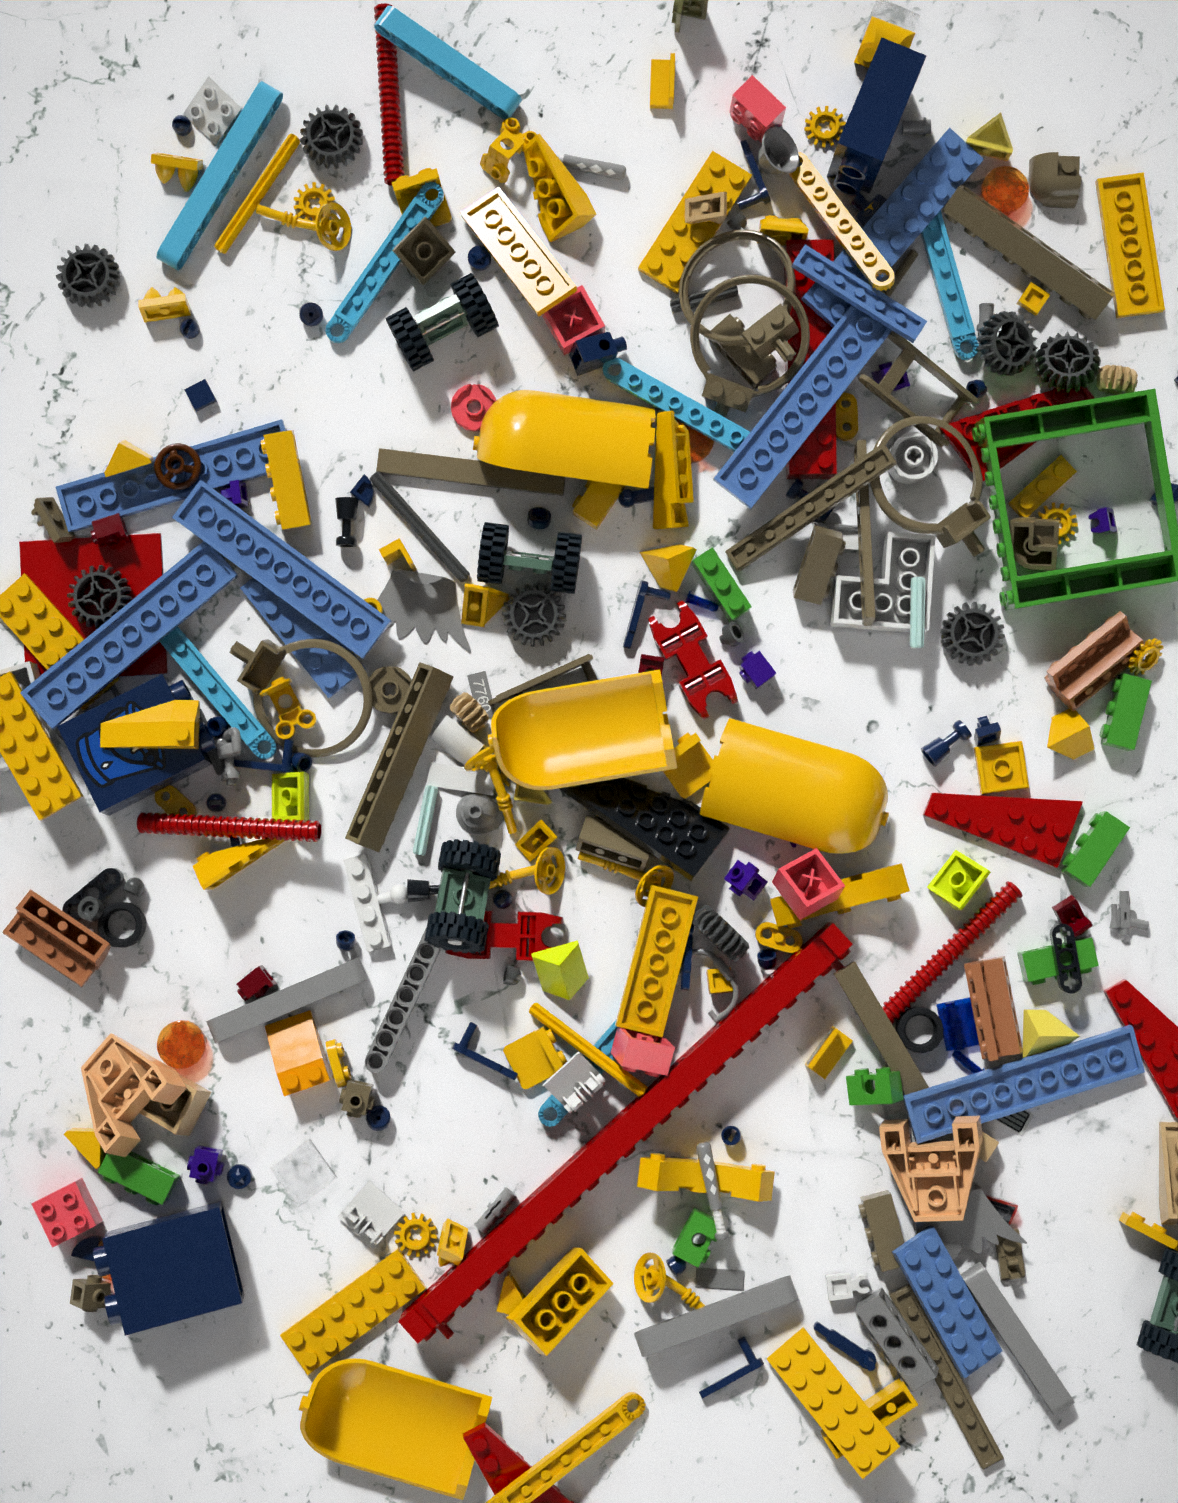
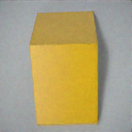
[515,819,558,862]
[63,1128,106,1169]
[496,1271,525,1315]

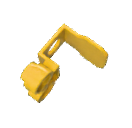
[480,117,536,183]
[259,677,317,740]

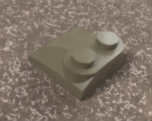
[392,217,456,286]

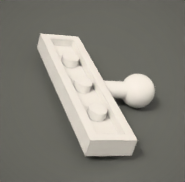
[343,853,408,952]

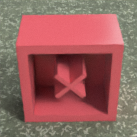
[729,75,786,143]
[542,285,605,355]
[772,848,845,920]
[611,1027,675,1077]
[32,1178,103,1248]

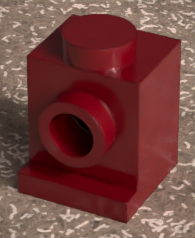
[90,513,131,546]
[638,654,665,677]
[236,965,277,1001]

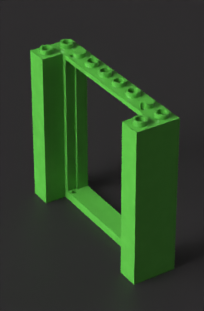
[972,388,1178,611]

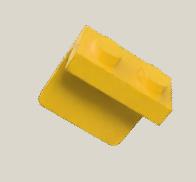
[392,168,452,227]
[663,732,713,799]
[503,1026,567,1089]

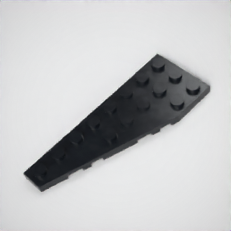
[559,778,730,881]

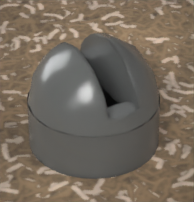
[727,212,747,230]
[123,877,144,897]
[503,965,522,985]

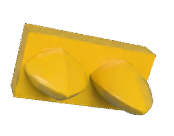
[151,153,203,192]
[138,287,191,323]
[437,1218,468,1267]

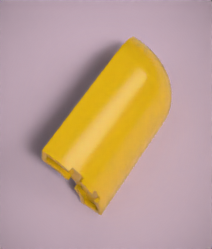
[473,390,656,489]
[488,670,677,790]
[700,718,889,854]
[299,1359,493,1500]

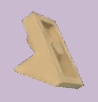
[685,192,727,224]

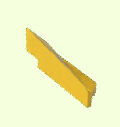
[653,411,694,529]

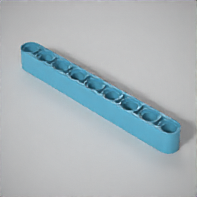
[156,81,283,271]

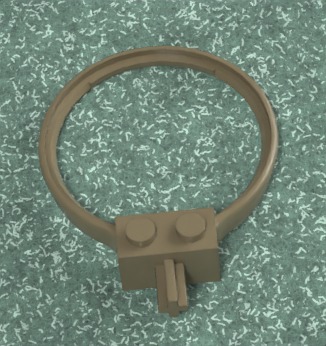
[679,230,800,362]
[690,275,810,418]
[870,416,991,557]
[229,639,373,757]

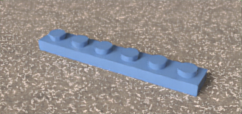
[791,244,927,343]

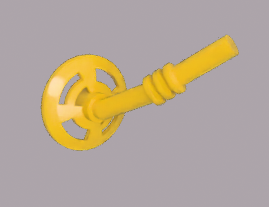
[256,202,351,251]
[464,747,517,834]
[489,847,565,895]
[577,852,674,907]
[634,1252,705,1309]

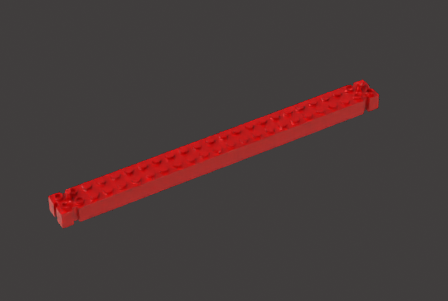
[398,922,853,1344]

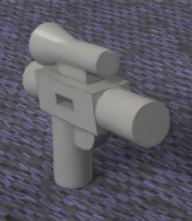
[1109,891,1149,935]

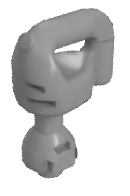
[216,727,242,786]

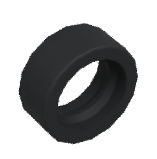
[97,902,146,948]
[896,1006,944,1053]

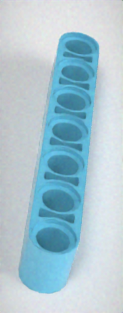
[374,6,522,120]

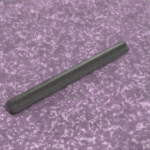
[370,471,470,582]

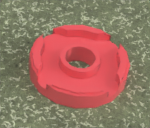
[451,384,496,432]

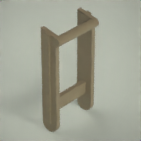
[858,331,979,447]
[488,654,598,706]

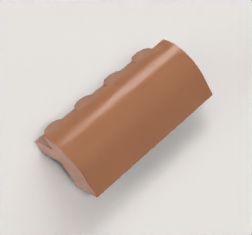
[1044,611,1144,712]
[2,889,111,988]
[964,956,1023,1061]

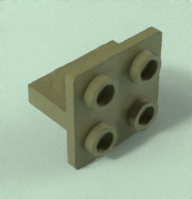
[671,0,709,33]

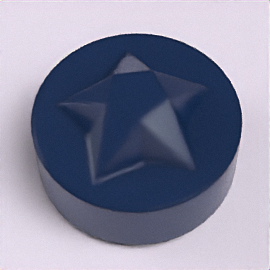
[468,246,491,271]
[299,302,323,327]
[527,507,551,530]
[366,1105,390,1131]
[227,1164,252,1189]

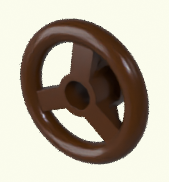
[154,443,202,490]

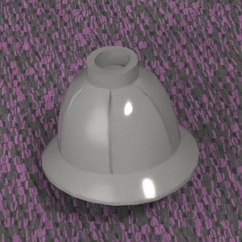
[757,126,799,175]
[456,792,504,834]

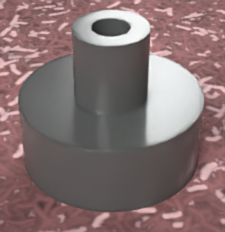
[719,621,744,647]
[78,896,104,922]

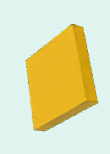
[974,741,1029,795]

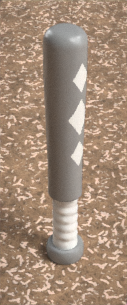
[556,154,627,180]
[696,1142,729,1240]

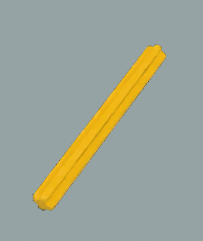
[214,133,300,254]
[528,1003,648,1097]

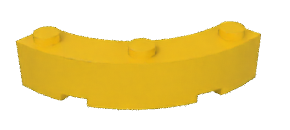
[770,863,910,929]
[637,1153,775,1202]

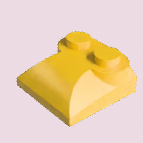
[854,16,915,68]
[757,215,809,246]

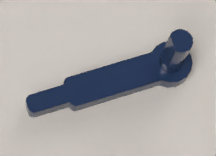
[737,139,771,211]
[619,487,654,508]
[623,580,671,649]
[234,740,295,773]
[681,924,694,991]
[452,1022,518,1080]
[813,1321,876,1371]
[699,1336,764,1399]

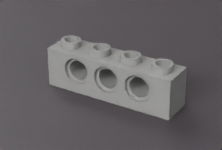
[855,1287,939,1392]

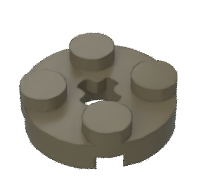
[369,666,412,714]

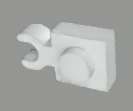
[825,1272,870,1301]

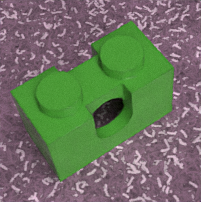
[846,1067,904,1105]
[672,1207,717,1268]

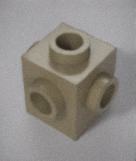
[339,1079,375,1118]
[69,1275,111,1312]

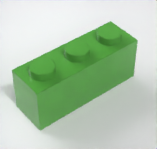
[691,547,752,622]
[1100,673,1152,751]
[1061,811,1130,887]
[1017,937,1099,985]
[97,1151,180,1206]

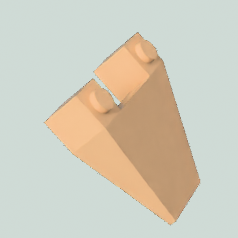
[81,1033,187,1157]
[879,1116,983,1222]

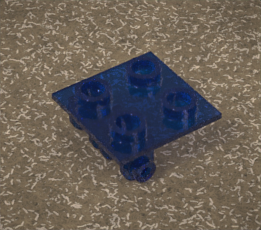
[936,997,979,1052]

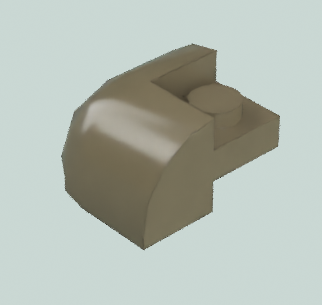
[1028,152,1081,209]
[1010,517,1060,570]

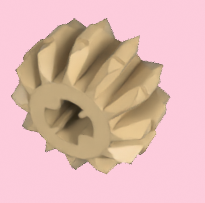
[1096,365,1138,395]
[450,692,489,733]

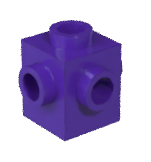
[724,860,768,901]
[187,1145,224,1185]

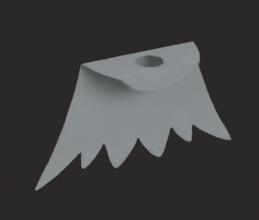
[374,569,471,652]
[915,1182,1027,1260]

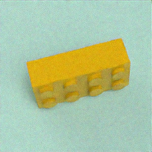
[506,1247,614,1356]

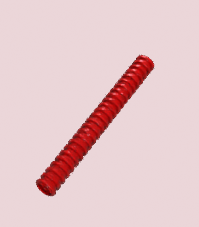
[374,3,405,186]
[137,812,321,842]
[882,881,1023,1024]

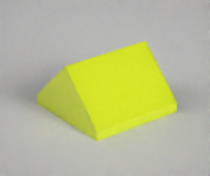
[272,772,309,821]
[927,850,991,911]
[531,940,589,1000]

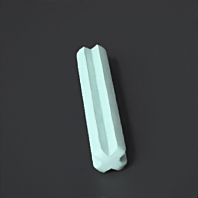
[910,577,925,648]
[413,785,438,856]

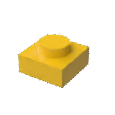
[1016,282,1051,316]
[706,967,733,995]

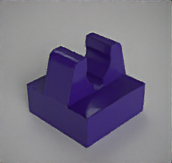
[221,480,249,508]
[1089,507,1117,534]

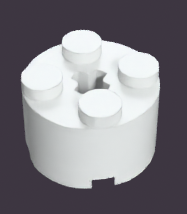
[888,432,938,485]

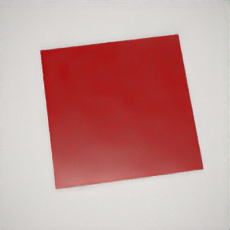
[19,533,168,677]

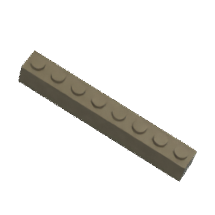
[942,185,1115,320]
[345,662,454,852]

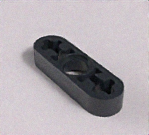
[62,868,124,920]
[1050,923,1082,994]

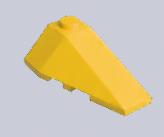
[523,134,597,242]
[100,700,200,749]
[193,838,285,890]

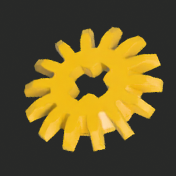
[804,106,846,148]
[293,182,335,221]
[1037,502,1078,545]
[1128,638,1164,676]
[394,1213,437,1257]

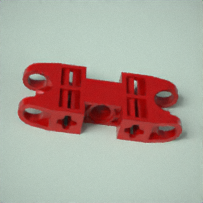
[648,600,738,720]
[445,910,564,961]

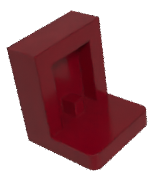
[1052,895,1093,937]

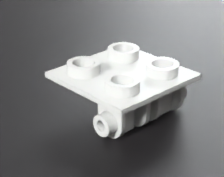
[183,76,242,145]
[543,1051,606,1114]
[337,1180,405,1249]

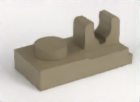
[31,497,76,543]
[995,1228,1025,1281]

